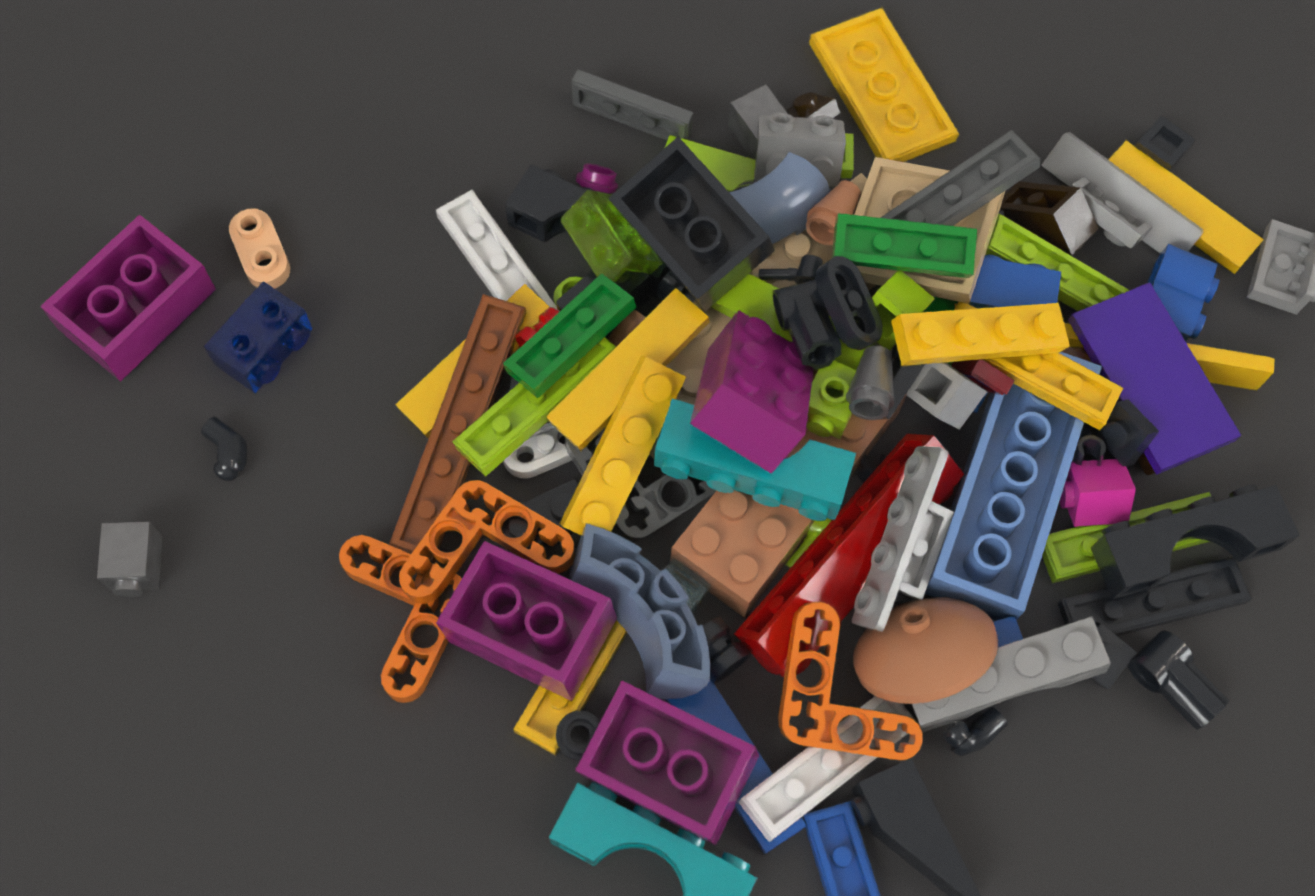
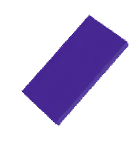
[1068,283,1241,475]

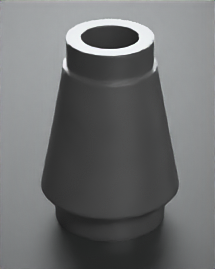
[846,346,894,420]

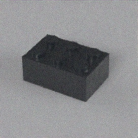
[608,136,775,311]

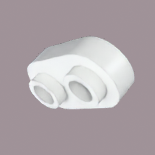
[503,423,589,479]

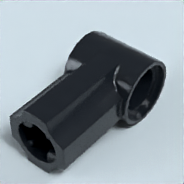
[772,280,842,370]
[1128,630,1229,730]

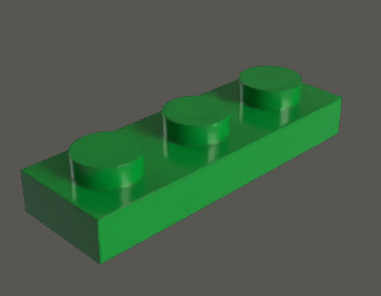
[832,213,977,278]
[503,273,636,398]

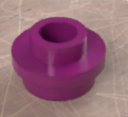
[575,164,618,198]

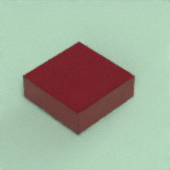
[951,359,1015,395]

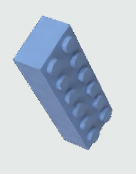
[925,352,1102,621]

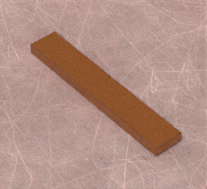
[389,294,526,563]

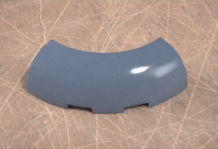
[656,152,830,257]
[569,523,710,699]

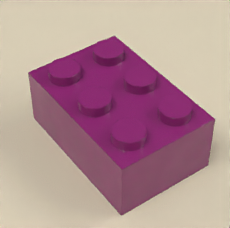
[40,214,216,382]
[690,310,814,474]
[436,541,617,701]
[576,681,759,846]

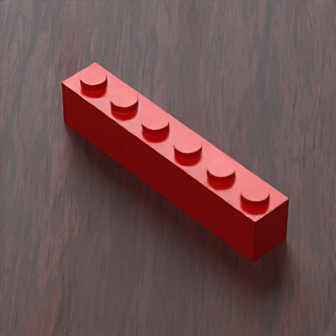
[734,434,965,677]

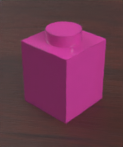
[1059,459,1136,527]

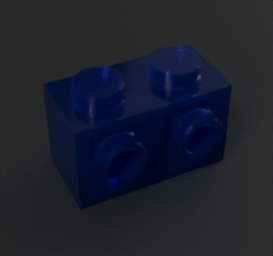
[204,281,313,393]

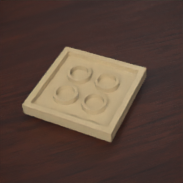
[854,157,1005,304]

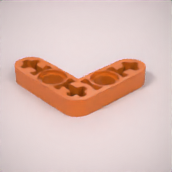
[399,480,575,604]
[339,535,462,703]
[778,602,923,760]

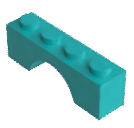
[654,398,856,521]
[549,782,757,896]

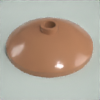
[853,597,998,704]

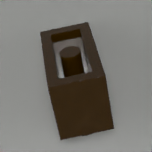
[1000,181,1099,255]

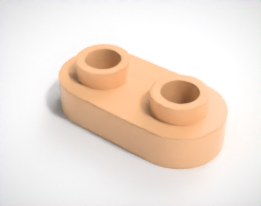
[229,209,290,290]

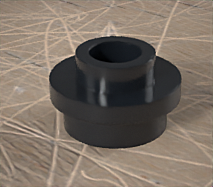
[556,711,601,760]

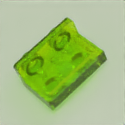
[561,190,662,282]

